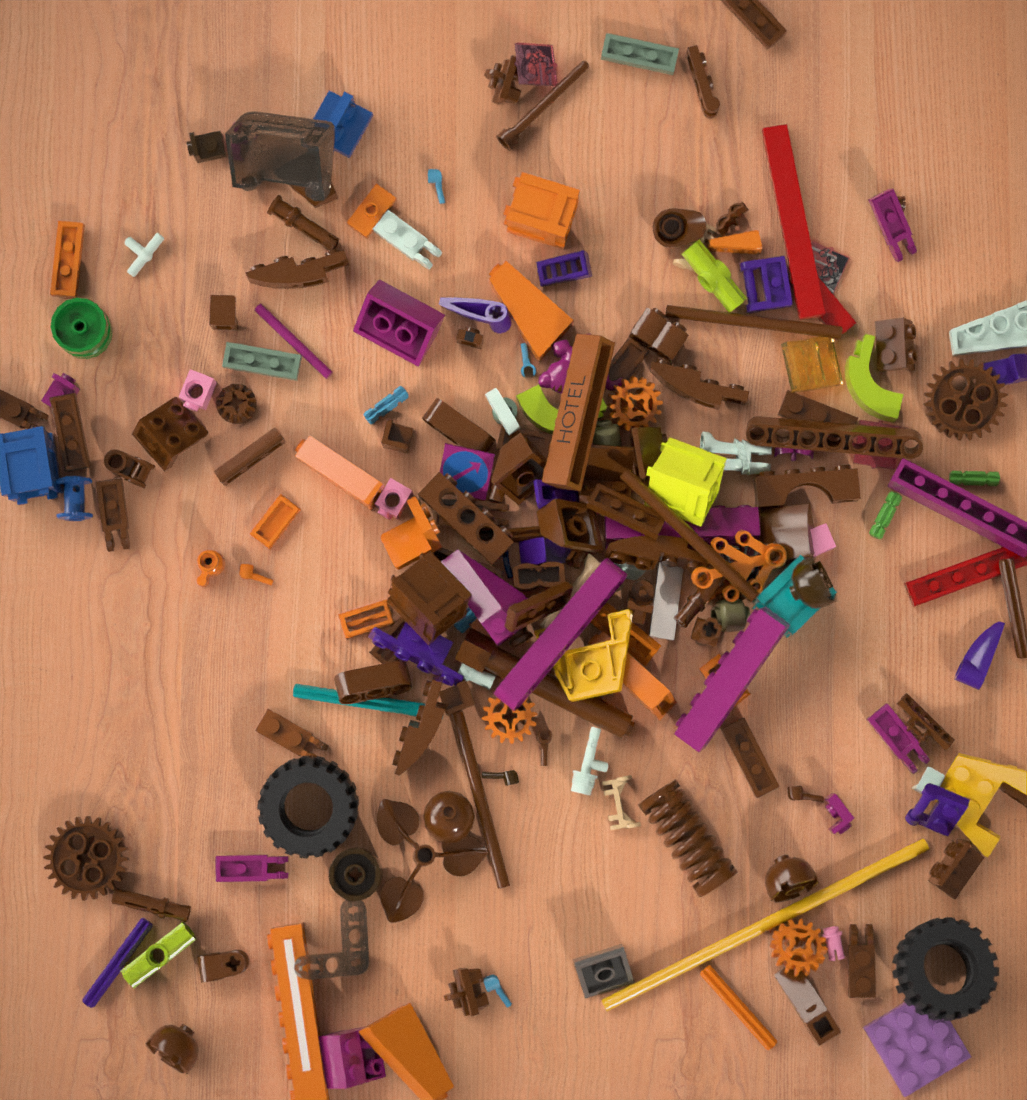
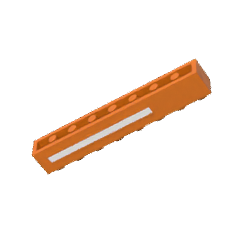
[267,922,330,1100]

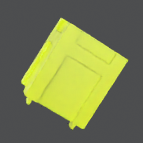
[644,437,727,526]

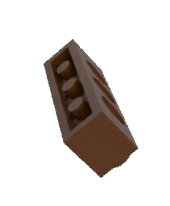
[418,472,514,566]

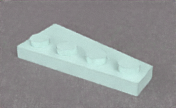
[949,300,1027,356]

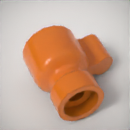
[196,550,225,587]

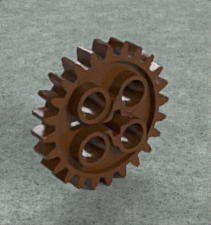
[924,359,1008,441]
[43,816,129,901]

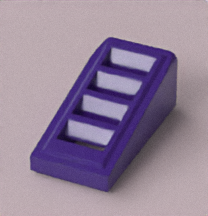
[536,250,592,287]

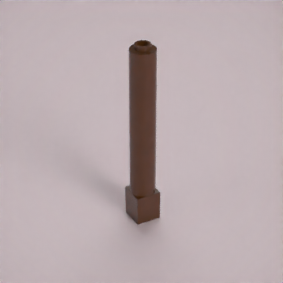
[455,628,635,739]

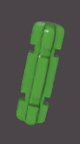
[949,470,1000,486]
[869,491,902,540]

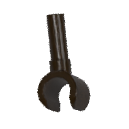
[482,770,519,786]

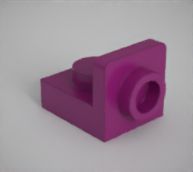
[41,373,80,407]
[824,793,855,835]

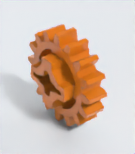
[607,376,663,431]
[482,696,537,744]
[770,919,828,976]

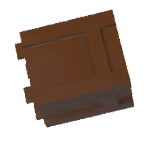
[387,551,472,646]

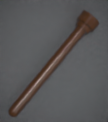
[496,61,589,150]

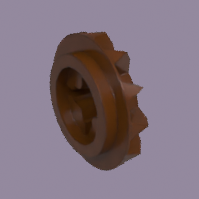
[216,384,257,424]

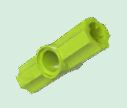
[682,239,747,312]
[121,922,197,989]

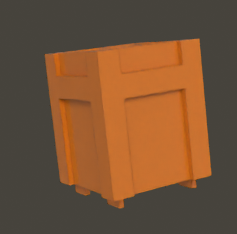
[503,172,580,250]

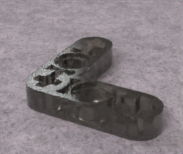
[294,900,369,980]

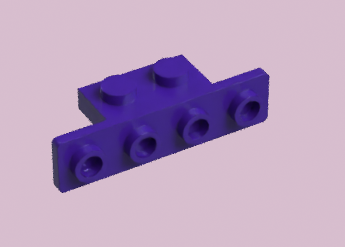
[368,622,464,686]

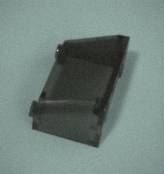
[225,111,335,201]

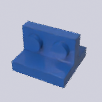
[305,90,373,158]

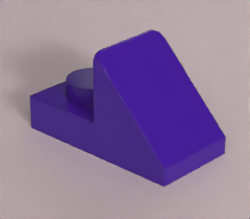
[983,354,1027,389]
[534,480,579,509]
[519,537,571,566]

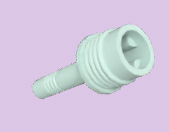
[571,727,608,796]

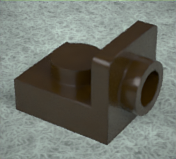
[186,131,227,163]

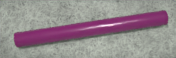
[254,304,333,379]

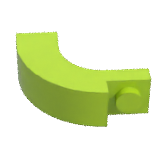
[845,334,904,423]
[516,385,607,434]

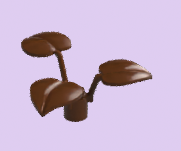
[377,799,488,923]

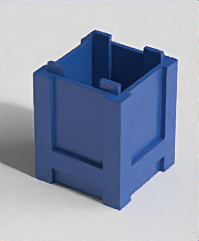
[0,426,63,505]

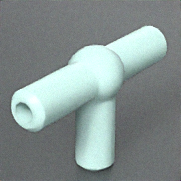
[124,233,164,277]

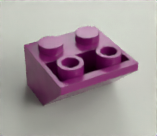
[319,1027,386,1089]

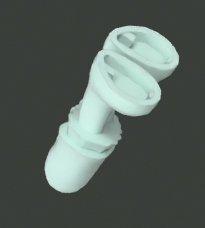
[700,431,771,475]

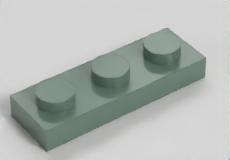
[601,33,679,75]
[222,342,302,381]

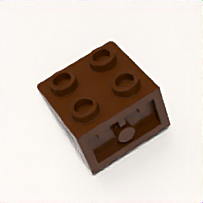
[132,397,208,472]
[579,445,635,503]
[928,839,985,899]

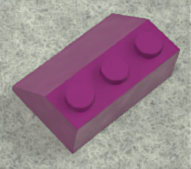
[353,279,445,367]

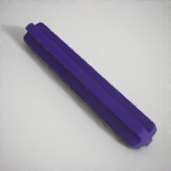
[82,918,153,1008]

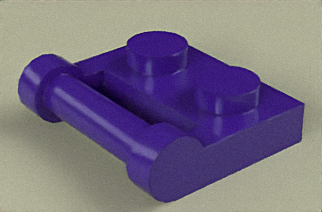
[739,256,793,314]
[905,783,970,837]

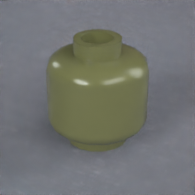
[592,420,622,447]
[710,599,750,633]

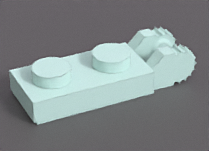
[373,210,442,270]

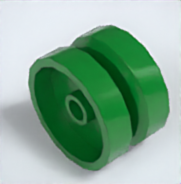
[50,298,113,359]

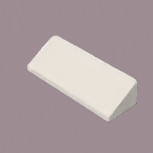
[649,562,683,640]

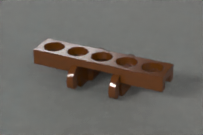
[897,693,955,751]

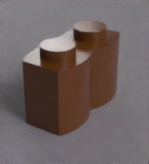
[629,308,689,362]
[513,562,565,591]

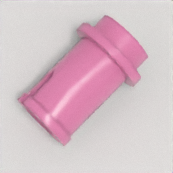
[822,926,845,961]

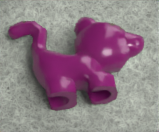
[538,333,624,394]

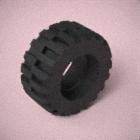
[257,755,359,858]
[892,917,999,1021]

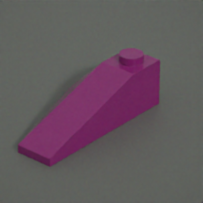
[441,549,527,646]

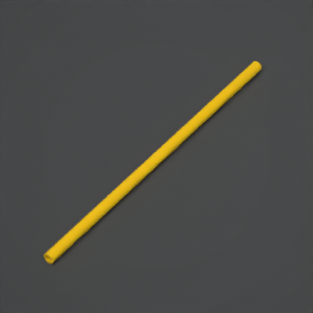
[601,838,930,1012]

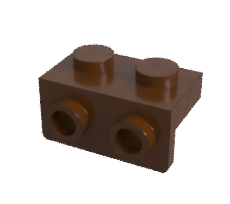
[875,317,918,372]

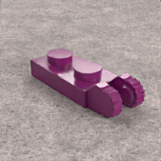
[868,188,917,262]
[866,703,930,774]
[215,855,289,882]

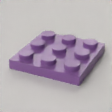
[863,1002,971,1097]

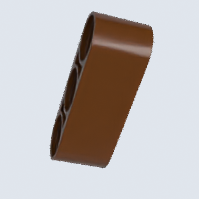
[422,398,495,452]
[334,661,412,704]

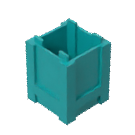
[751,555,837,638]

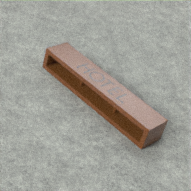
[542,334,615,491]

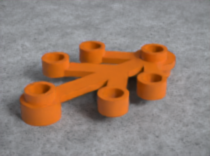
[691,530,787,602]

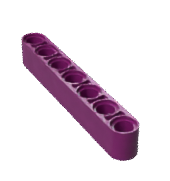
[494,558,628,711]

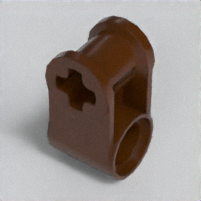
[104,449,155,489]
[197,950,249,983]

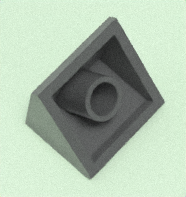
[573,944,634,999]

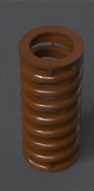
[638,779,738,897]

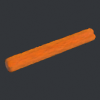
[700,965,777,1050]

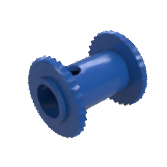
[56,476,93,521]

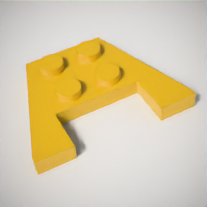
[534,609,633,702]
[934,753,1027,858]

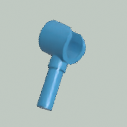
[428,169,446,204]
[521,343,536,378]
[483,975,512,1008]

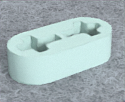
[485,388,520,435]

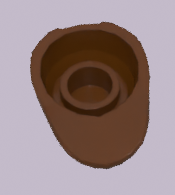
[653,208,706,247]

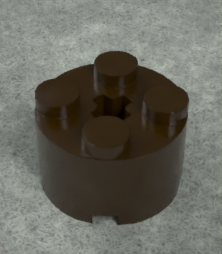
[328,847,383,901]

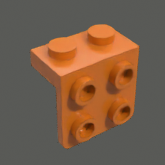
[380,496,442,570]

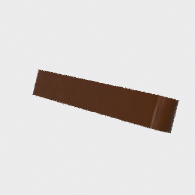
[746,416,923,459]

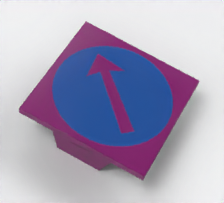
[440,443,495,500]

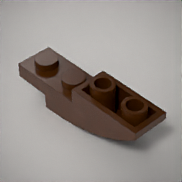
[245,249,349,289]
[649,359,749,410]
[604,535,710,573]
[392,674,447,775]

